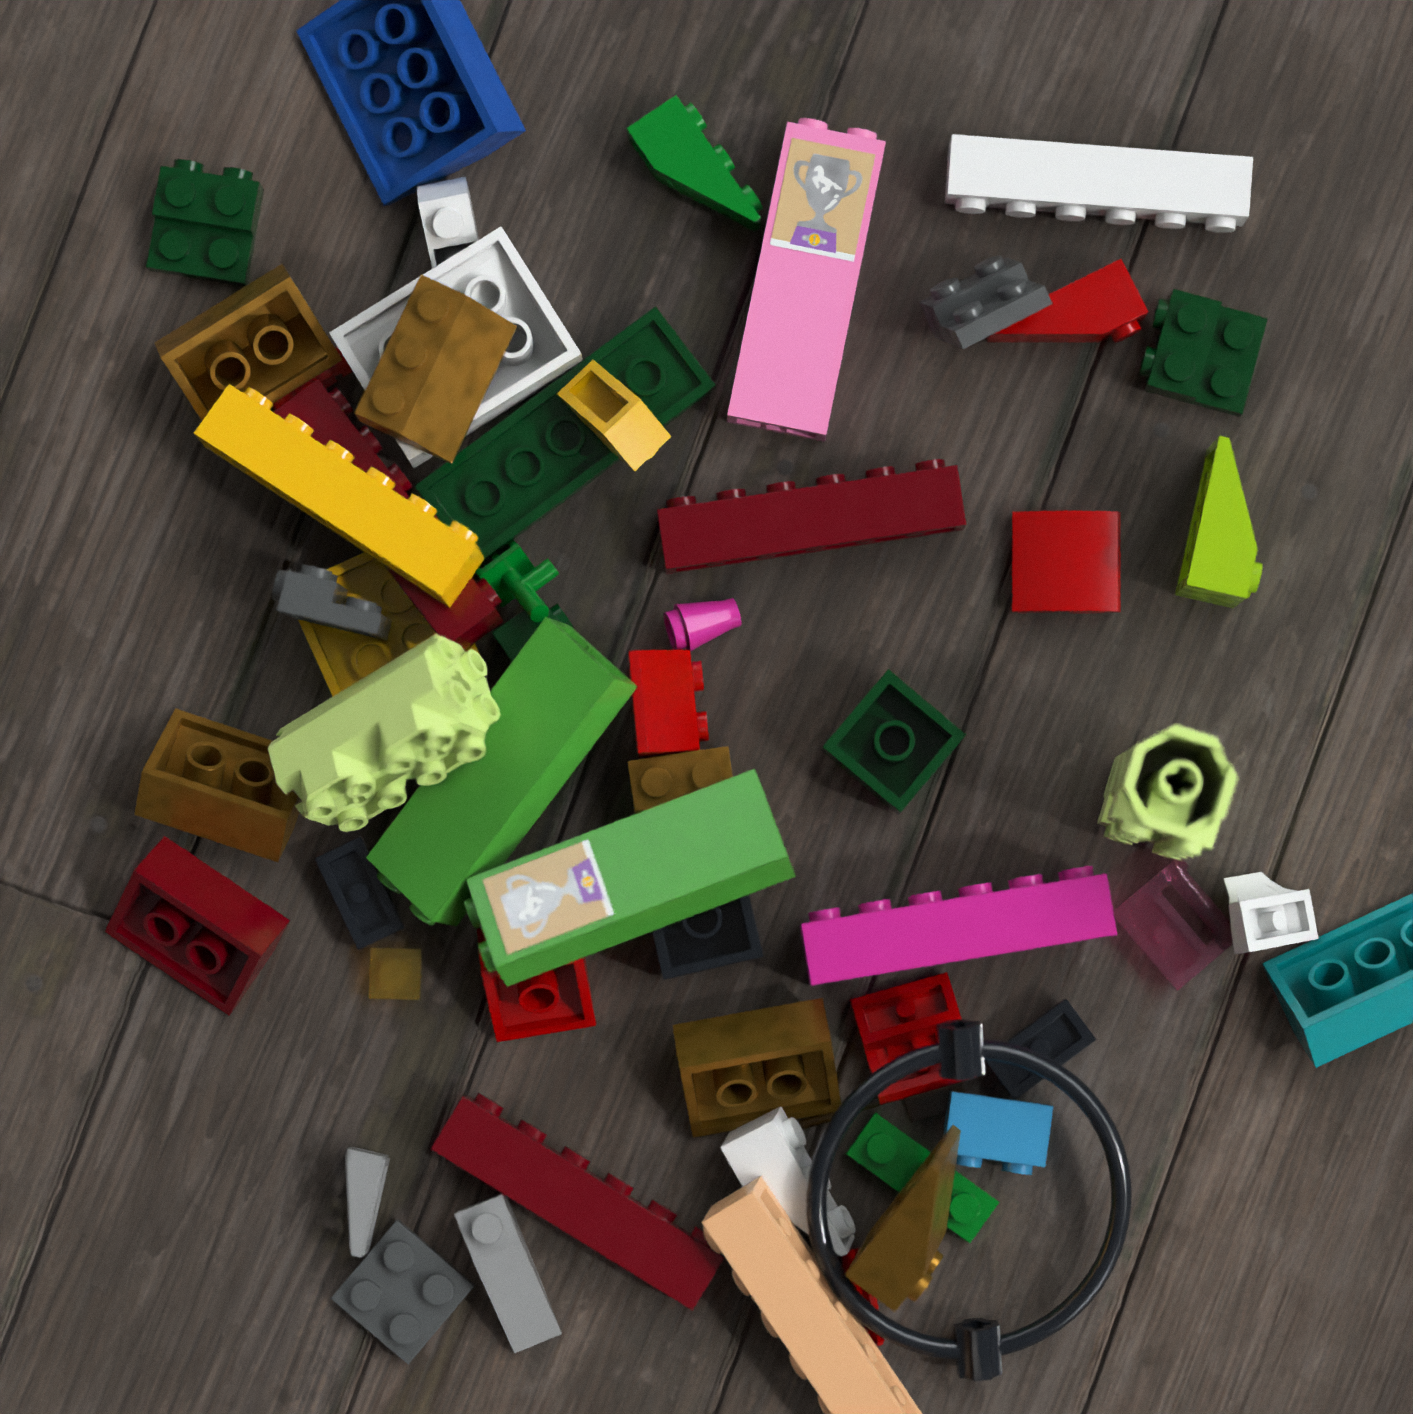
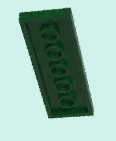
[415,306,716,565]

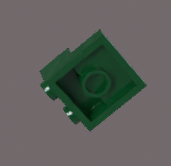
[146,159,264,286]
[1139,289,1268,417]

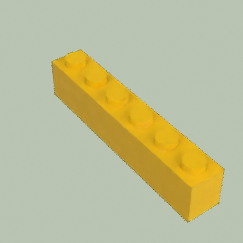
[194,384,484,608]

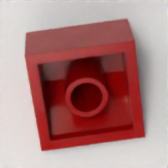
[628,650,709,759]
[477,928,596,1042]

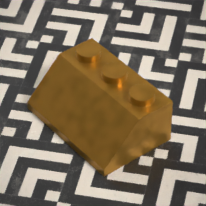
[155,264,342,421]
[355,274,517,464]
[134,708,302,862]
[672,998,841,1138]

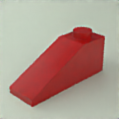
[985,259,1149,343]

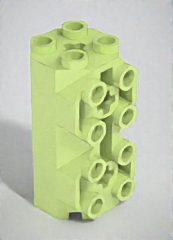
[268,634,500,832]
[1097,725,1238,861]

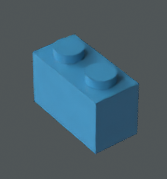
[943,1091,1053,1175]

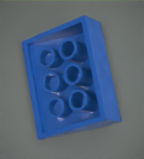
[296,0,526,206]

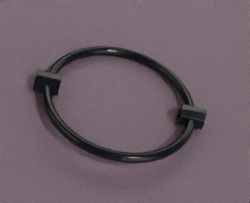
[806,1019,1132,1381]

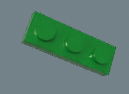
[846,1112,999,1243]

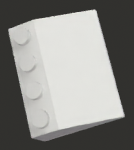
[329,227,583,468]

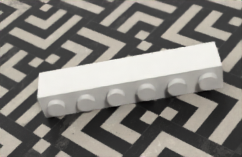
[945,134,1253,233]

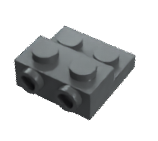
[919,255,1052,349]
[272,564,392,641]

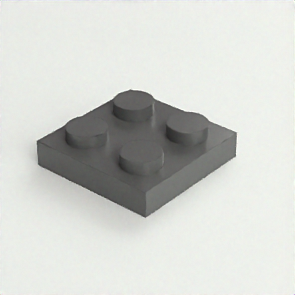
[331,1219,475,1364]

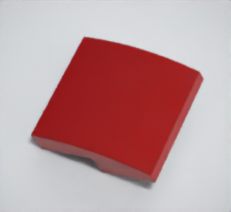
[1012,510,1121,614]
[850,972,977,1105]

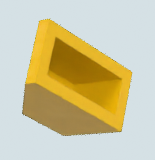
[557,360,671,471]

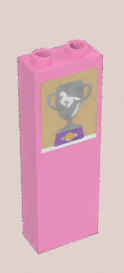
[727,118,886,442]

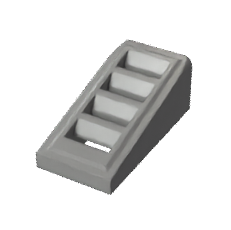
[345,1147,390,1257]

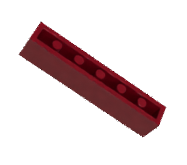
[273,379,503,650]
[657,459,967,574]
[431,1092,725,1311]

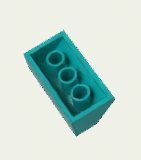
[1262,893,1413,1068]

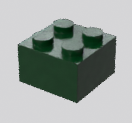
[821,669,966,815]

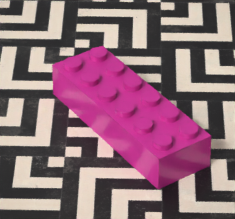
[799,866,1117,985]

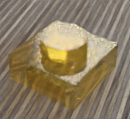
[369,948,422,1000]

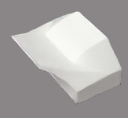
[1223,872,1319,954]

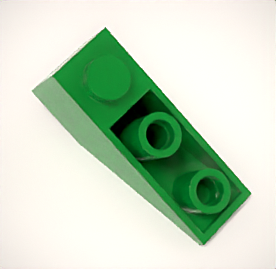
[626,95,763,232]

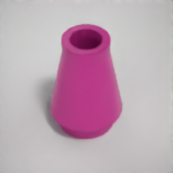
[663,598,741,652]

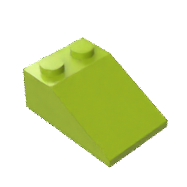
[1175,436,1263,608]

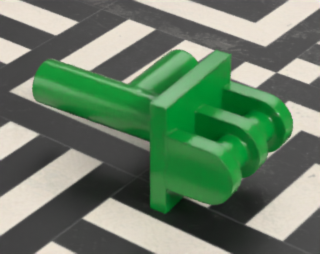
[475,540,560,622]

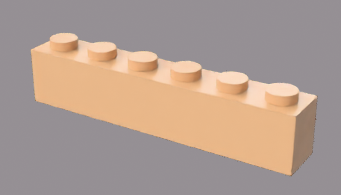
[702,1176,922,1414]

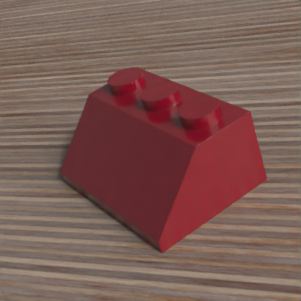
[105,836,290,1016]

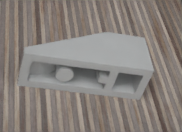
[454,1193,562,1354]

